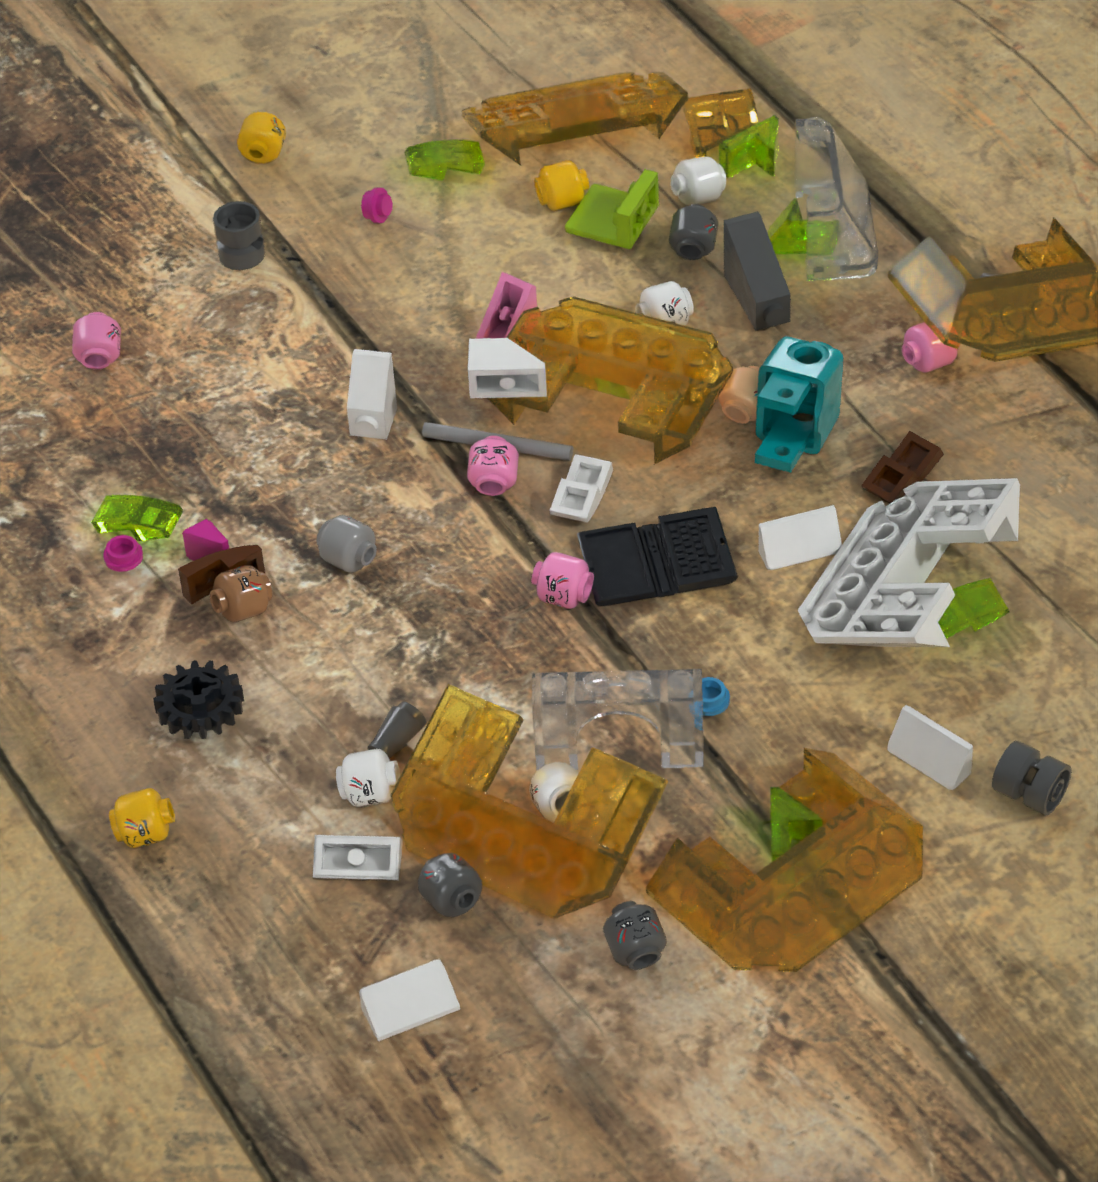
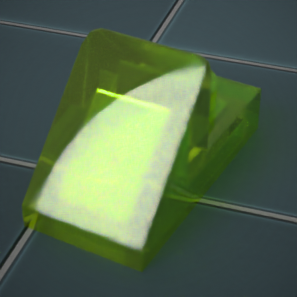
[719,115,779,178]
[768,198,840,254]
[770,787,823,881]

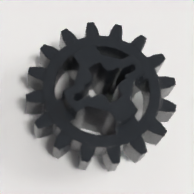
[153,660,244,739]

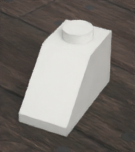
[468,338,547,398]
[347,349,397,440]

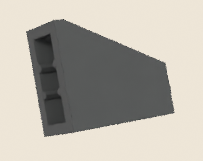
[724,211,791,331]

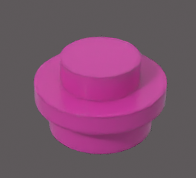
[361,187,393,223]
[103,535,143,572]

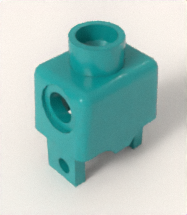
[755,336,844,473]

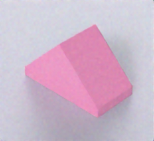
[476,272,538,345]

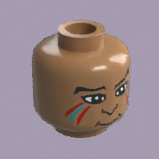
[210,565,272,622]

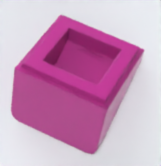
[183,519,229,561]

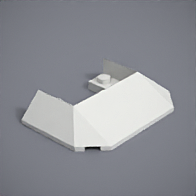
[798,478,1020,647]

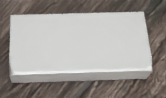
[759,505,842,570]
[887,705,973,790]
[313,835,403,880]
[359,959,460,1042]

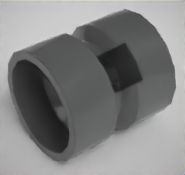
[213,201,265,270]
[992,740,1072,815]

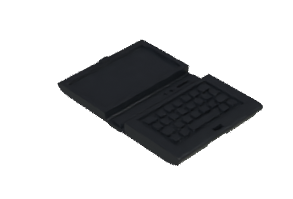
[577,507,738,606]

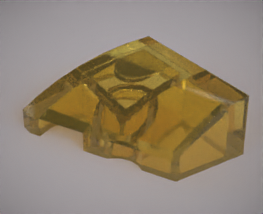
[683,88,759,158]

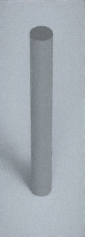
[422,422,573,461]

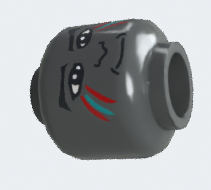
[669,204,719,260]
[418,853,482,917]
[603,901,667,970]

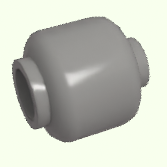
[316,515,377,573]

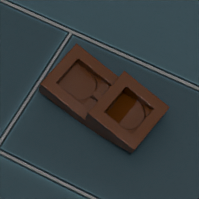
[861,431,944,504]
[178,544,265,605]

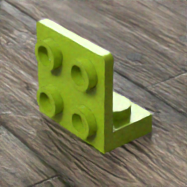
[565,169,659,250]

